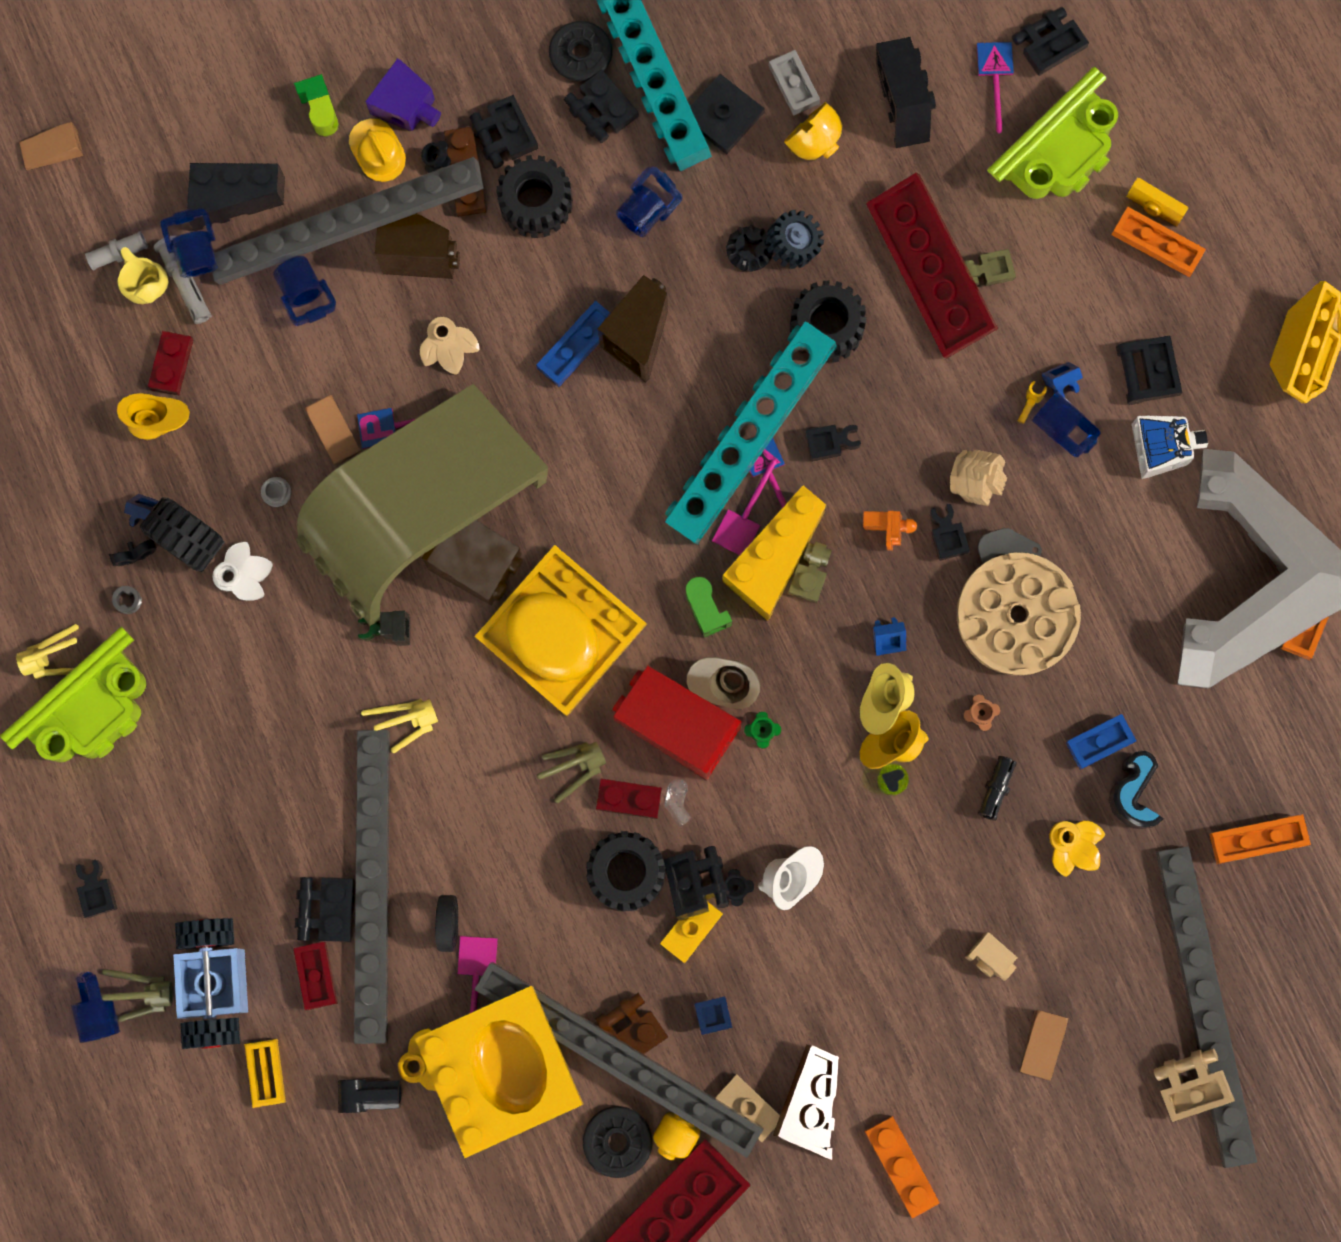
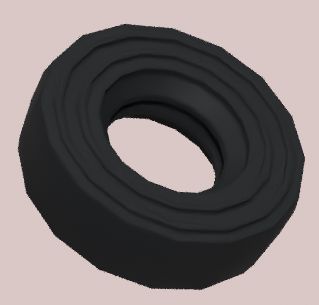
[435,895,459,952]

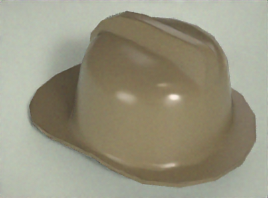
[687,657,760,709]

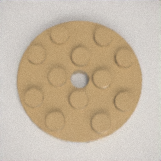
[957,553,1081,676]

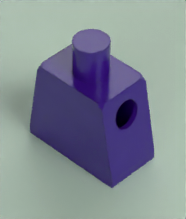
[365,58,441,131]

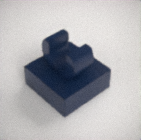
[124,494,159,527]
[695,996,733,1035]

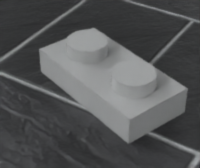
[769,50,820,116]

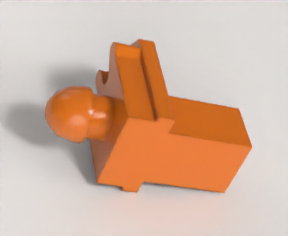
[863,511,917,551]

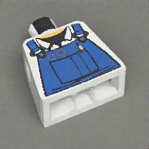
[1132,416,1208,479]

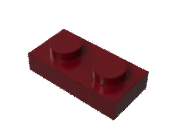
[148,331,194,396]
[596,778,662,819]
[293,942,338,1011]

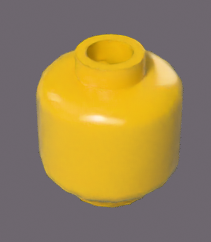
[653,1112,700,1160]

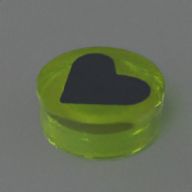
[877,764,909,796]

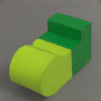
[294,74,338,137]

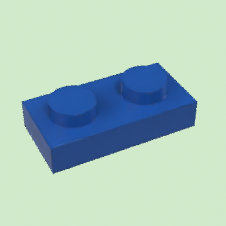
[1065,714,1136,770]

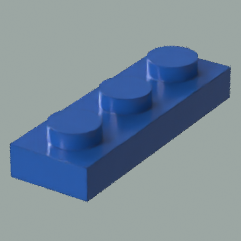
[536,300,610,387]

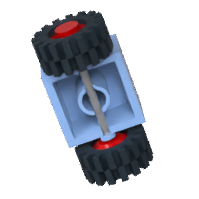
[173,918,248,1049]

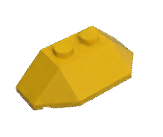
[1269,281,1341,403]

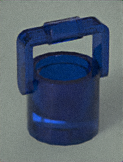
[616,167,683,237]
[160,209,218,278]
[273,256,336,326]
[1032,392,1101,457]
[71,972,120,1043]

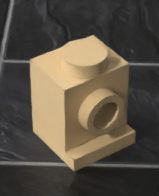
[965,932,1018,981]

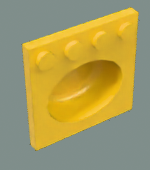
[475,545,647,716]
[415,986,583,1158]

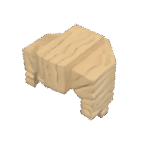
[950,450,1007,506]

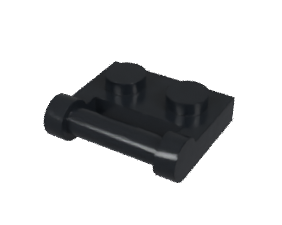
[1116,336,1183,405]

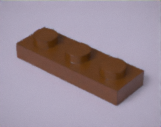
[444,126,487,217]

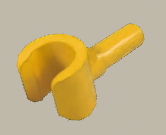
[1017,381,1047,424]

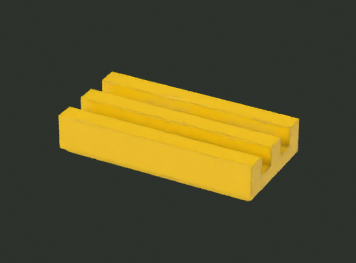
[244,1039,286,1108]

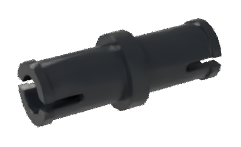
[978,756,1017,821]

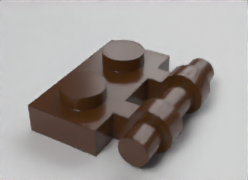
[593,992,668,1054]

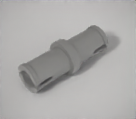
[85,231,148,271]

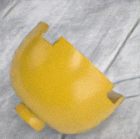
[784,102,842,160]

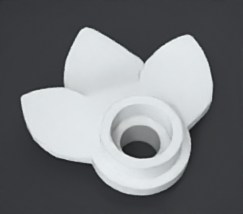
[212,542,273,601]

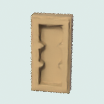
[715,1074,780,1142]

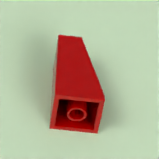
[612,665,741,781]

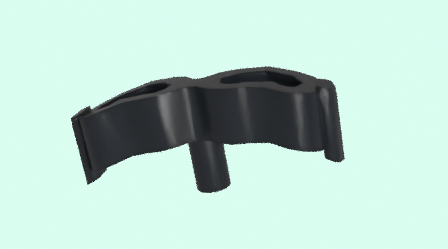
[109,539,157,566]

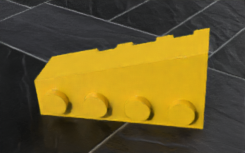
[722,485,826,621]

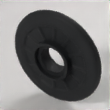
[549,21,612,81]
[583,1106,652,1178]

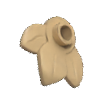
[420,317,479,375]

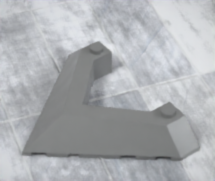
[1177,449,1341,689]

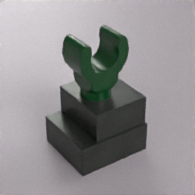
[358,610,410,646]

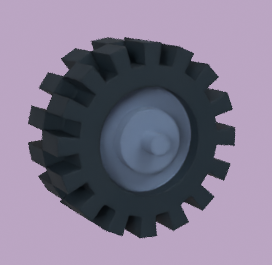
[766,210,824,269]

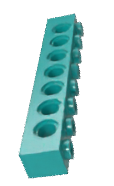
[596,0,712,171]
[665,321,837,545]

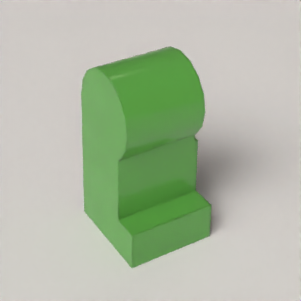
[686,577,732,638]

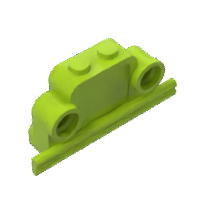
[987,67,1118,199]
[0,626,146,762]

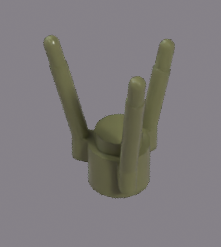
[537,742,606,803]
[101,969,173,1022]

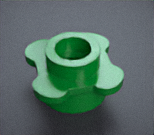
[744,712,781,749]

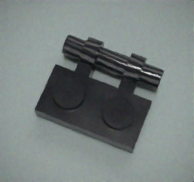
[1012,7,1089,76]
[564,70,639,143]
[469,94,539,169]
[664,846,730,920]
[294,877,355,942]

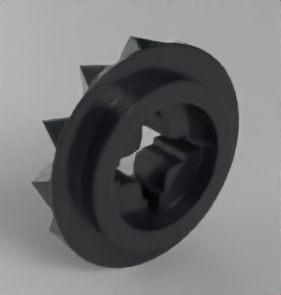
[726,224,773,272]

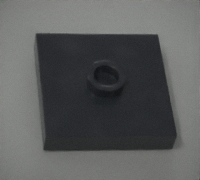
[690,74,765,154]

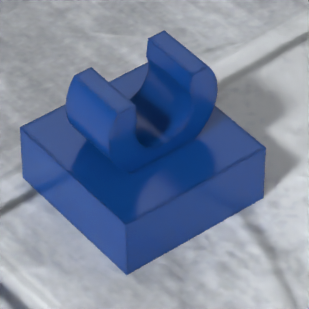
[1042,362,1083,400]
[873,617,907,656]

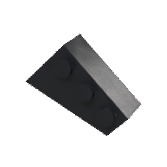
[876,37,936,148]
[187,163,285,232]

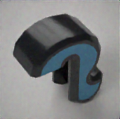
[1109,751,1164,829]

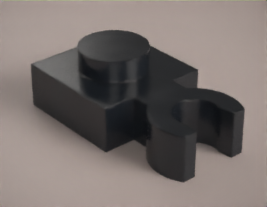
[805,424,861,462]
[930,504,970,561]
[76,859,117,919]

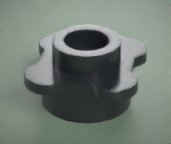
[421,140,451,173]
[724,869,754,907]

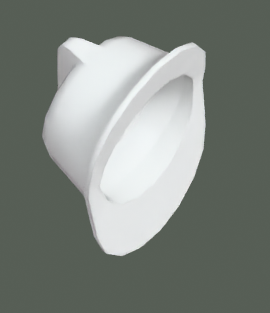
[758,846,824,910]

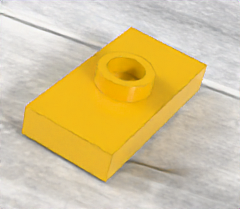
[1126,177,1188,227]
[660,901,723,964]

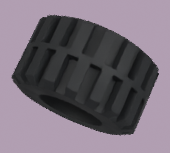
[496,155,573,238]
[790,280,867,363]
[140,497,225,572]
[586,831,665,912]

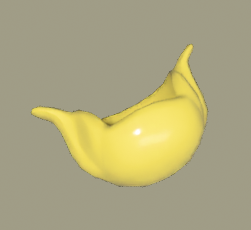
[117,247,168,305]

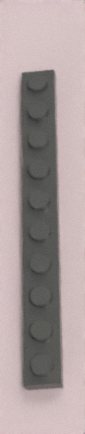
[210,157,484,285]
[354,730,390,1044]
[1156,846,1257,1168]
[474,962,764,1158]

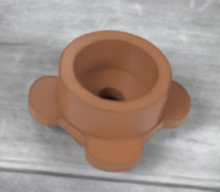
[964,695,1000,731]

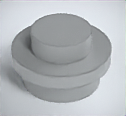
[261,477,292,507]

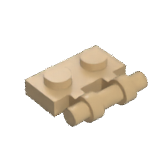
[1154,1048,1235,1122]

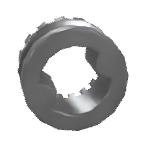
[112,586,142,614]

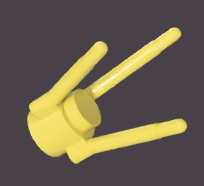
[16,624,79,679]
[361,699,438,753]

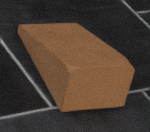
[19,122,83,170]
[305,395,361,465]
[1019,1010,1068,1081]

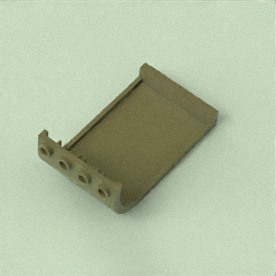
[296,384,548,626]

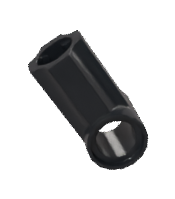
[338,1079,402,1113]

